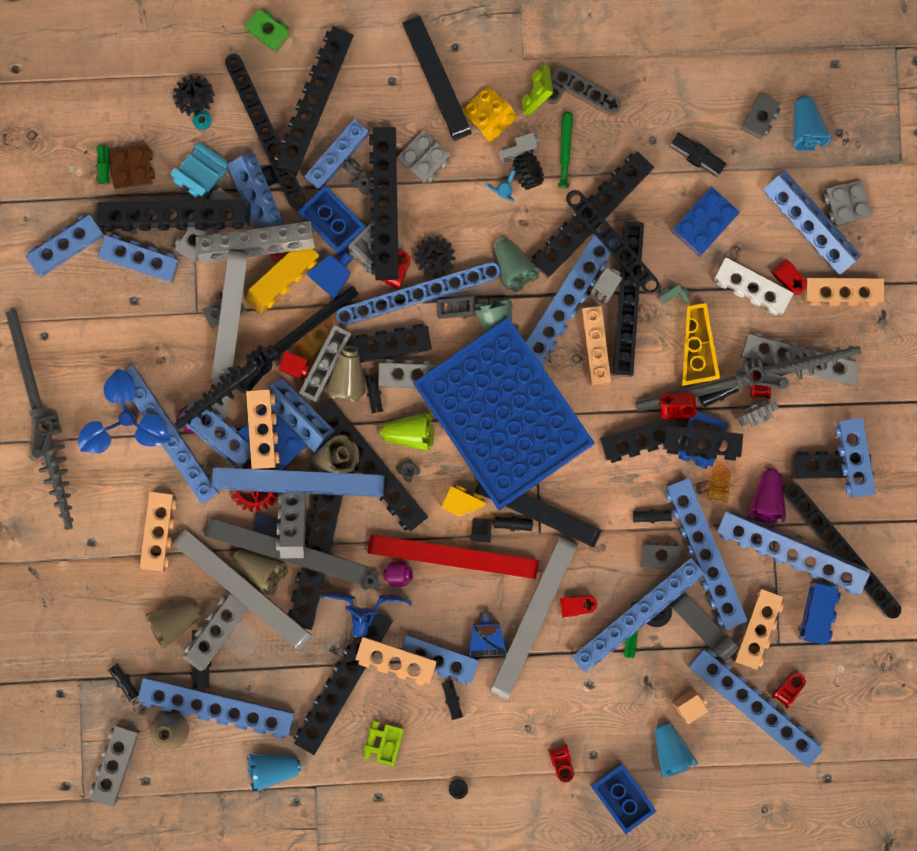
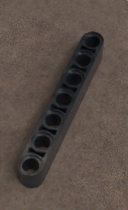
[402,15,472,142]
[566,190,661,295]
[474,482,602,548]

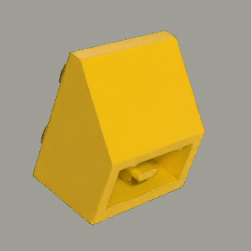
[441,485,486,516]

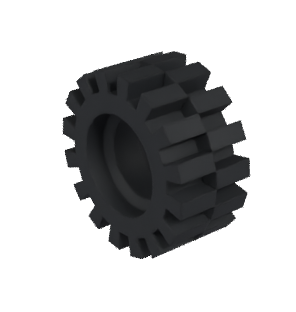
[513,152,544,190]

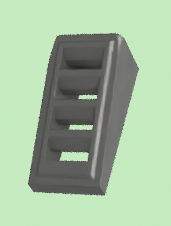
[437,296,478,319]

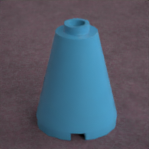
[793,95,831,151]
[654,722,698,778]
[247,753,301,792]

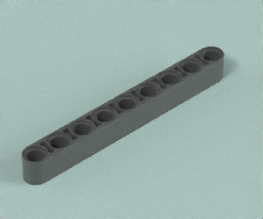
[204,518,369,585]

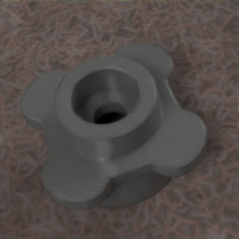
[343,159,362,177]
[353,172,374,195]
[397,459,420,482]
[361,570,380,590]

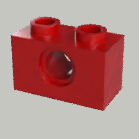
[278,351,311,380]

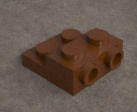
[110,145,155,189]

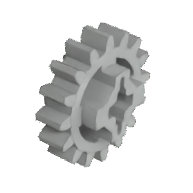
[738,400,779,427]

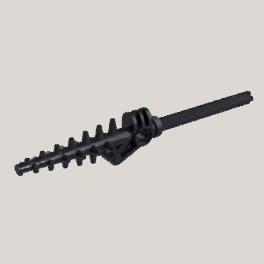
[174,286,359,429]

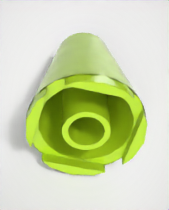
[380,413,434,451]

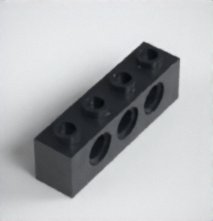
[352,324,432,363]
[600,418,681,463]
[662,426,743,461]
[791,451,871,479]

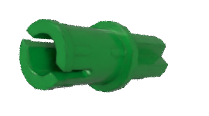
[96,145,111,184]

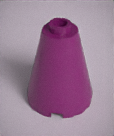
[747,468,786,523]

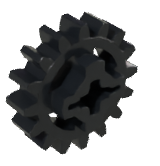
[173,75,215,117]
[414,236,456,278]

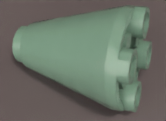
[494,237,540,292]
[474,297,513,333]

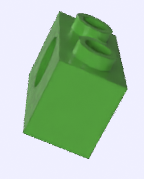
[245,8,290,53]

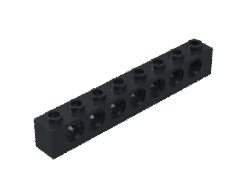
[274,26,354,177]
[369,127,399,281]
[532,151,654,279]
[96,199,251,232]
[613,221,644,377]
[316,398,429,532]
[288,494,343,630]
[293,612,393,755]

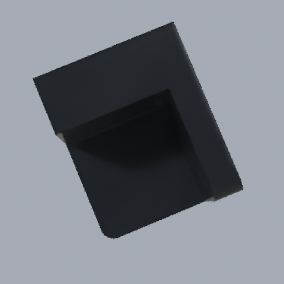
[471,519,492,543]

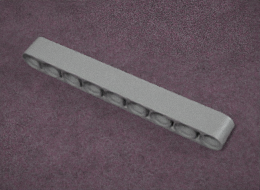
[210,251,248,420]
[172,528,313,652]
[490,536,578,700]

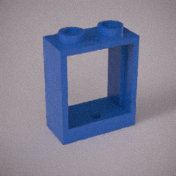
[678,411,729,469]

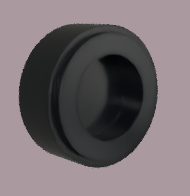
[449,779,468,799]

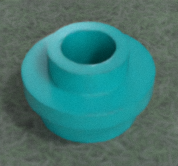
[193,111,212,130]

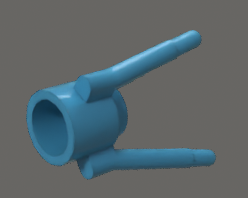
[485,170,515,202]

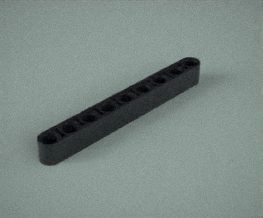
[225,54,307,211]
[783,483,902,619]

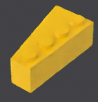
[245,248,319,316]
[682,303,721,386]

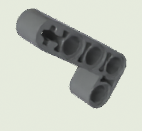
[545,68,621,116]
[671,593,739,661]

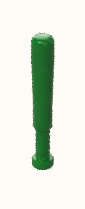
[558,112,573,189]

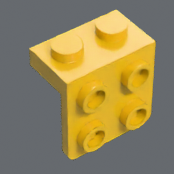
[462,87,518,143]

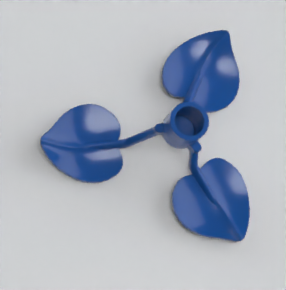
[78,369,171,454]
[321,592,412,637]

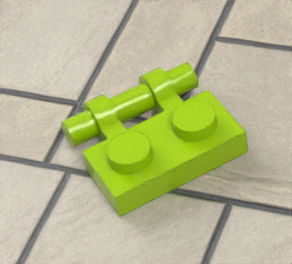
[363,720,404,767]

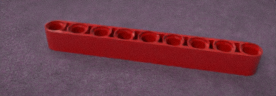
[367,534,539,579]

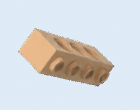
[804,278,884,307]
[581,306,611,386]
[246,390,280,469]
[140,492,177,571]
[733,589,785,670]
[355,637,437,686]
[671,690,709,724]

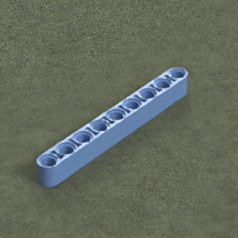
[336,262,500,326]
[211,468,384,497]

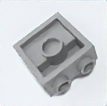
[397,130,451,185]
[498,131,540,165]
[823,180,872,227]
[347,221,403,275]

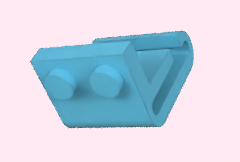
[170,141,230,200]

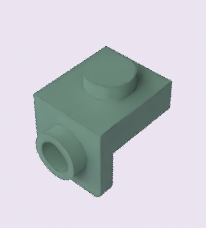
[659,284,690,305]

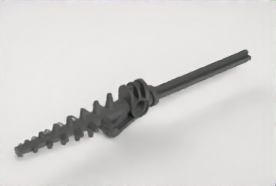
[5,310,74,530]
[635,345,862,412]

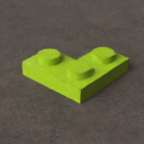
[521,64,553,116]

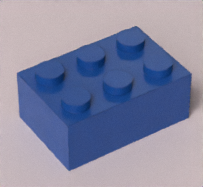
[298,185,366,255]
[671,187,740,257]
[239,405,307,471]
[799,583,841,645]
[590,762,657,834]

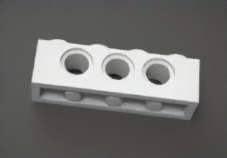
[713,258,794,316]

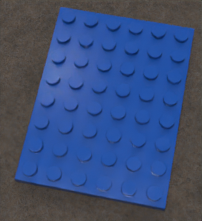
[413,317,595,510]

